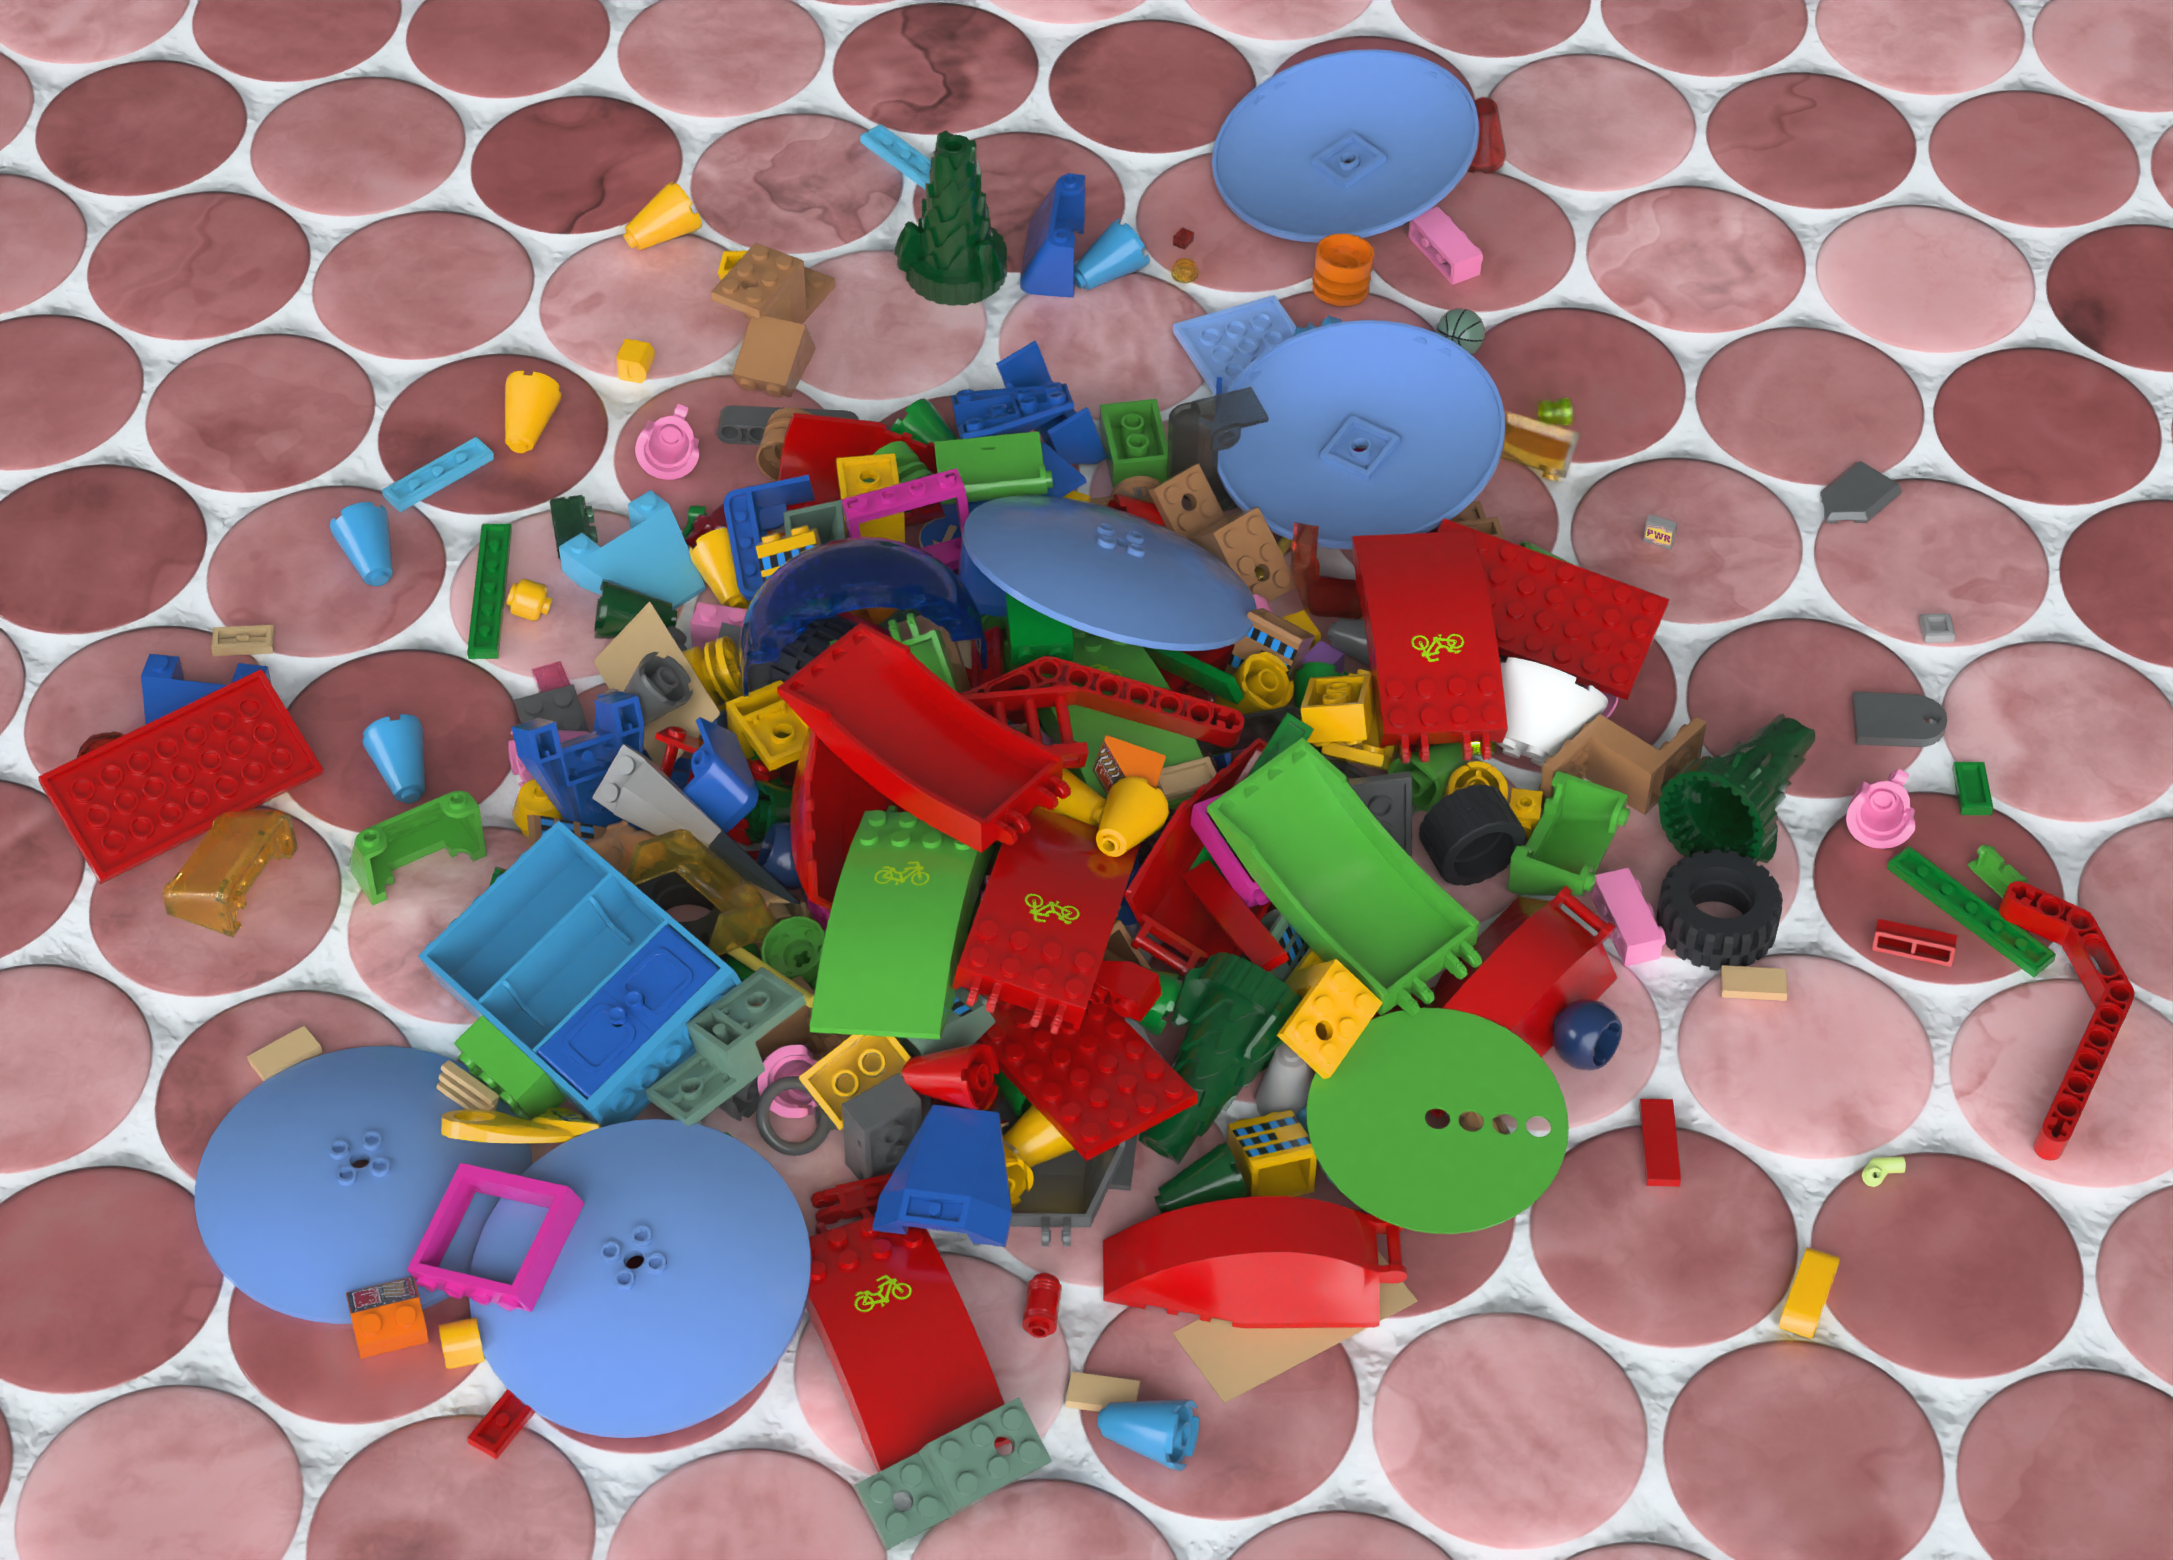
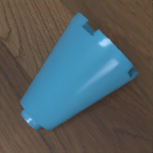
[1074,219,1150,290]
[329,502,393,586]
[362,714,425,804]
[1097,1399,1199,1471]

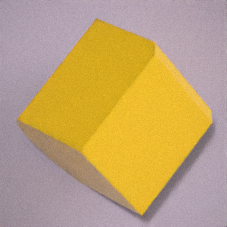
[616,338,656,383]
[438,1317,485,1369]

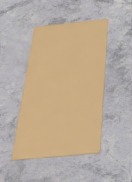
[593,602,720,768]
[1172,1252,1418,1403]

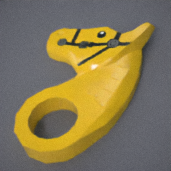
[441,1108,601,1143]

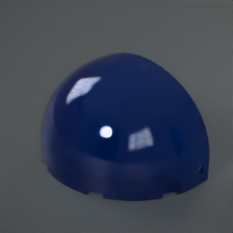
[739,537,987,697]

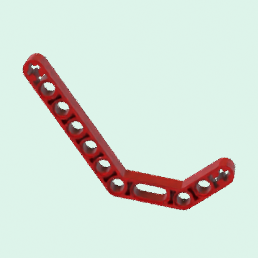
[969,656,1244,748]
[1998,881,2135,1161]

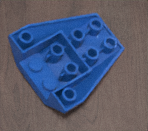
[950,382,1074,439]
[872,1105,1013,1247]

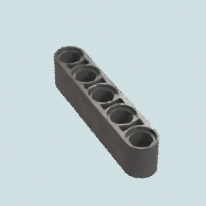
[717,405,859,445]

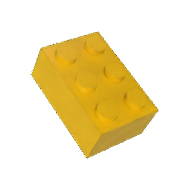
[1301,674,1375,747]
[798,1035,911,1132]

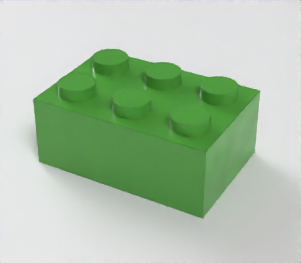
[1099,399,1171,489]
[454,1015,566,1121]

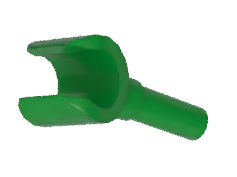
[682,505,707,539]

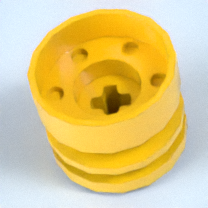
[682,636,749,706]

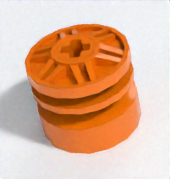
[1312,234,1374,306]

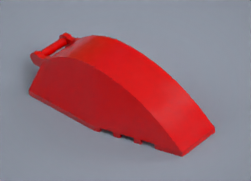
[790,728,906,911]
[1124,738,1272,979]
[1424,886,1617,1119]
[1103,1196,1407,1329]

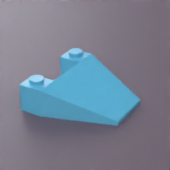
[559,490,706,610]

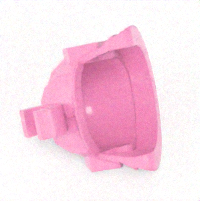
[635,404,699,480]
[1846,769,1916,849]
[757,1045,818,1118]

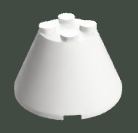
[1497,657,1608,766]

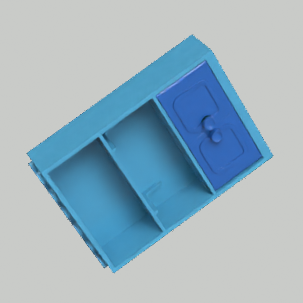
[418,821,741,1127]

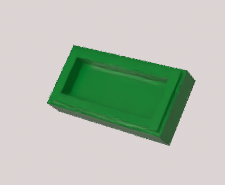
[1952,762,1993,815]

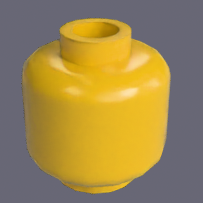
[506,578,553,621]

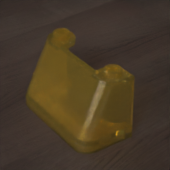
[162,810,298,937]

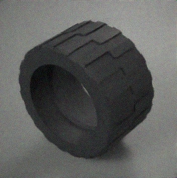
[1418,784,1526,886]

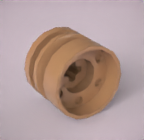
[756,407,813,481]

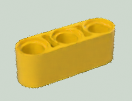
[1779,1247,1840,1339]

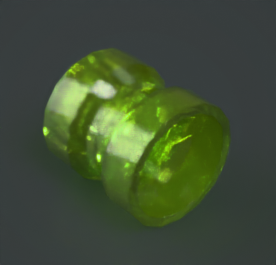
[1538,397,1573,428]

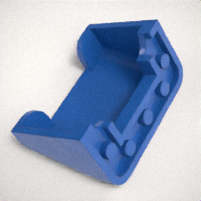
[1020,173,1085,298]

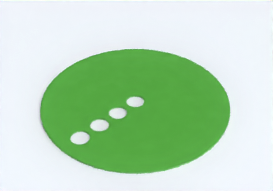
[1306,1008,1569,1234]

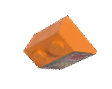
[1092,735,1166,795]
[346,1277,429,1359]

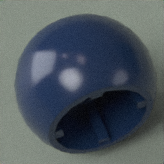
[757,821,802,890]
[1553,999,1622,1070]

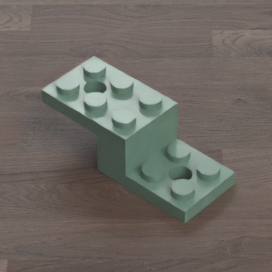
[645,967,806,1127]
[854,1397,1052,1551]

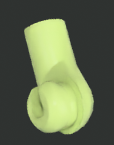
[1862,1156,1906,1187]

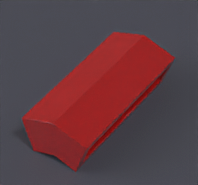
[1872,918,1958,967]

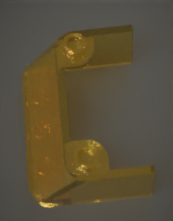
[1501,410,1580,482]
[626,829,776,956]

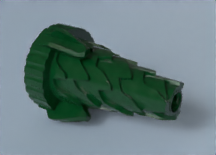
[894,130,1007,306]
[1658,714,1815,864]
[1138,952,1303,1165]

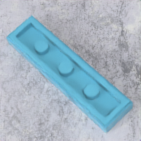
[860,124,931,189]
[382,437,494,512]

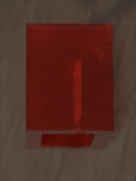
[1173,227,1194,250]

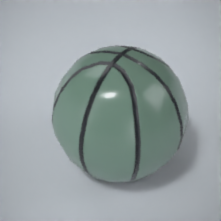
[1436,308,1485,355]

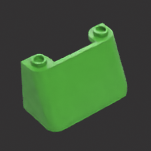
[1508,771,1630,896]
[350,791,487,906]

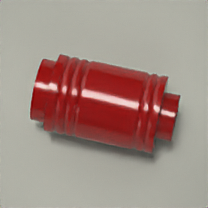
[1022,1273,1062,1338]

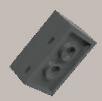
[842,1073,923,1180]

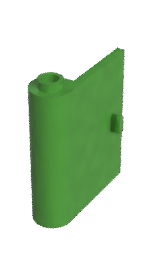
[934,431,1053,505]

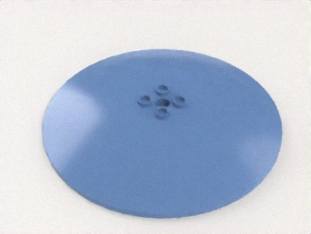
[1212,49,1480,243]
[1213,320,1505,549]
[962,495,1257,651]
[195,1046,532,1324]
[469,1119,812,1438]

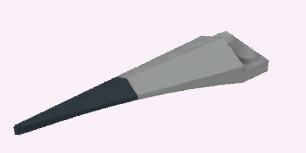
[592,744,801,904]

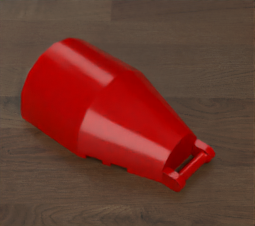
[779,413,946,527]

